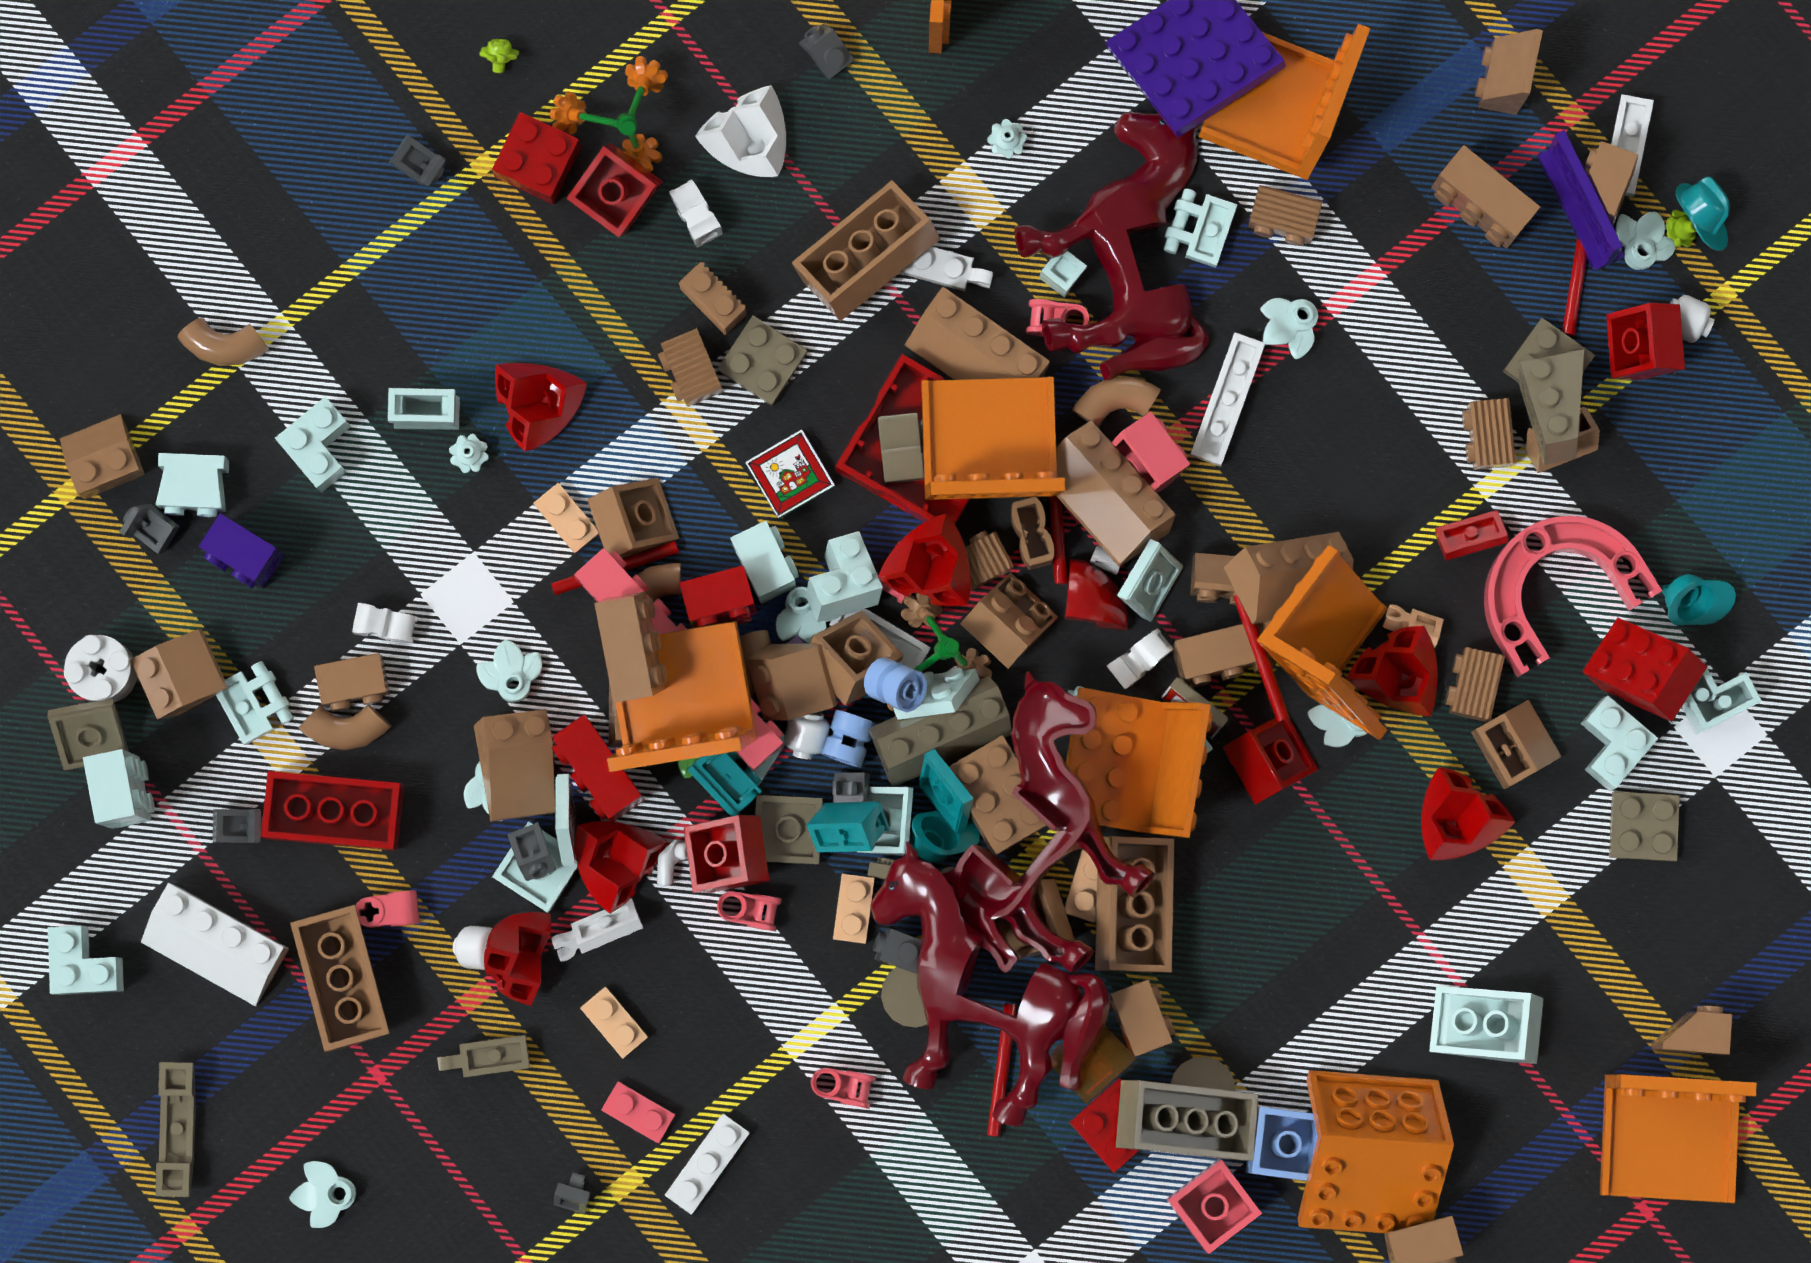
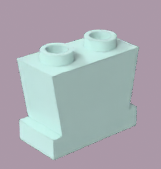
[388,388,460,430]
[156,453,229,517]

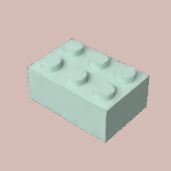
[83,749,155,829]

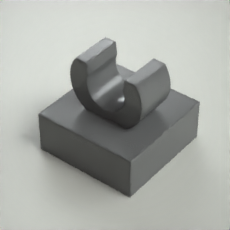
[832,773,870,803]
[553,1172,590,1215]

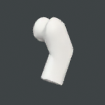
[657,840,688,885]

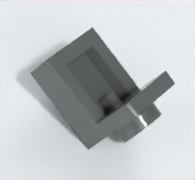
[799,24,855,80]
[389,136,446,186]
[120,503,180,554]
[212,809,263,843]
[873,928,922,974]

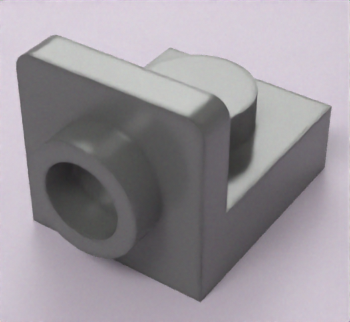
[507,822,556,881]

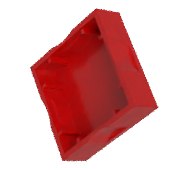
[835,354,971,525]

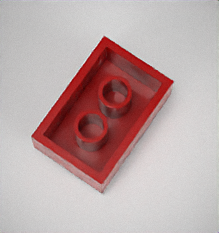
[679,565,757,628]
[1582,617,1708,722]
[551,714,645,822]

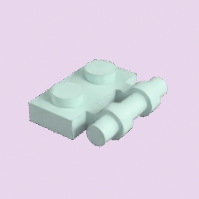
[1164,189,1237,268]
[216,661,294,745]

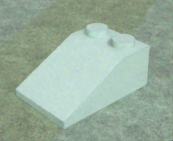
[1430,986,1544,1064]

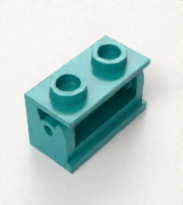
[687,752,762,817]
[806,801,890,852]

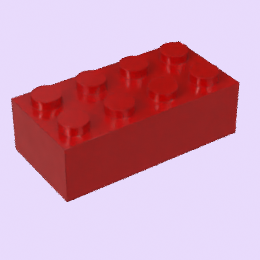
[261,771,404,851]

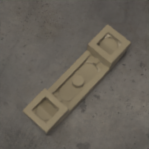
[155,1062,196,1197]

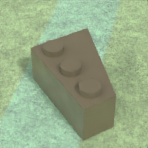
[1518,349,1584,465]

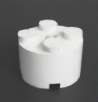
[64,635,137,702]

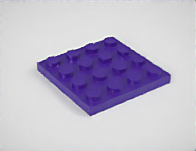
[1105,0,1286,138]

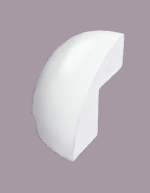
[695,85,786,177]

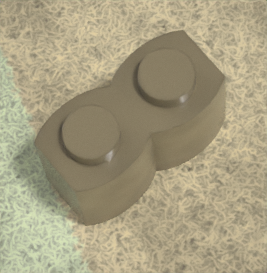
[878,413,924,484]

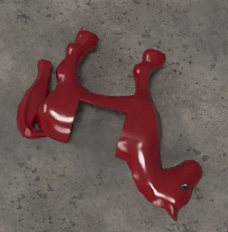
[1014,111,1209,380]
[943,671,1155,974]
[870,842,1110,1127]

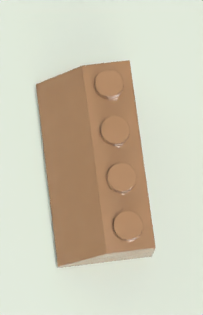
[905,286,1050,380]
[1056,420,1176,567]
[1223,532,1354,624]
[290,905,390,1052]

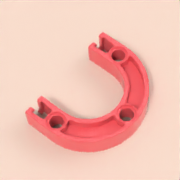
[1484,516,1662,678]

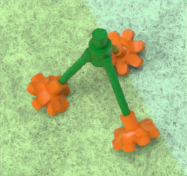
[550,56,668,172]

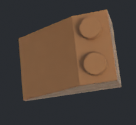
[1475,29,1543,115]
[474,709,555,822]

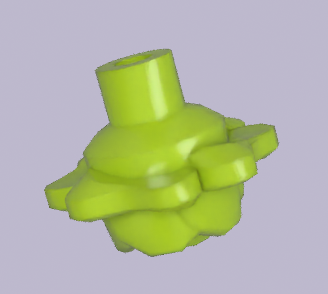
[479,39,519,73]
[1666,210,1697,248]

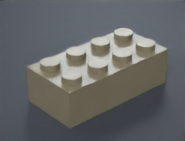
[1115,1080,1259,1161]

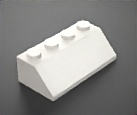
[141,883,289,1006]

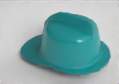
[1676,176,1730,251]
[1662,574,1736,625]
[910,810,980,863]

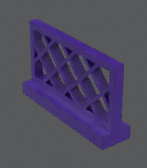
[1537,130,1625,272]

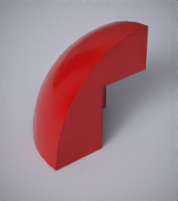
[495,363,587,452]
[878,513,971,606]
[1065,558,1129,630]
[1346,626,1438,716]
[1421,767,1515,860]
[575,821,667,914]
[484,912,551,1006]

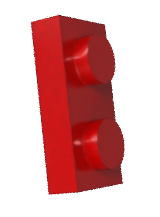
[1435,510,1508,561]

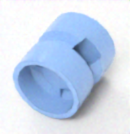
[864,657,927,712]
[821,710,876,768]

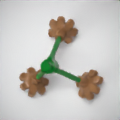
[882,593,992,711]

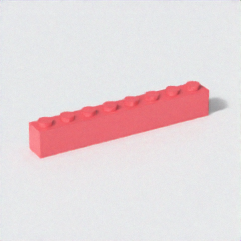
[574,548,784,772]

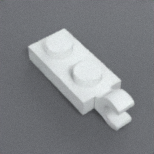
[902,247,993,291]
[551,898,643,961]

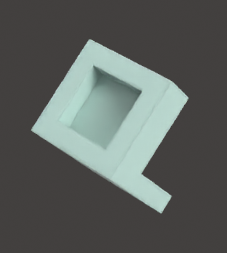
[1039,251,1087,298]

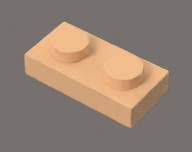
[533,483,599,555]
[1064,850,1097,923]
[833,874,875,944]
[580,986,648,1059]

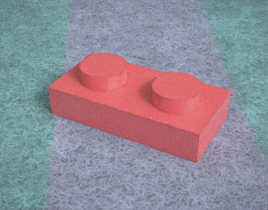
[601,1081,676,1144]

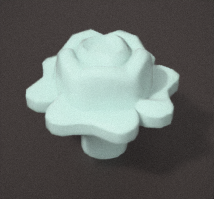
[987,119,1027,159]
[449,434,489,473]

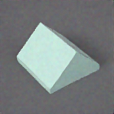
[857,787,913,856]

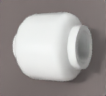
[1670,295,1714,343]
[784,712,830,759]
[453,926,493,970]

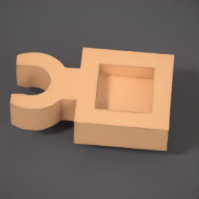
[1383,604,1444,648]

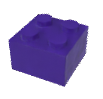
[198,513,285,589]

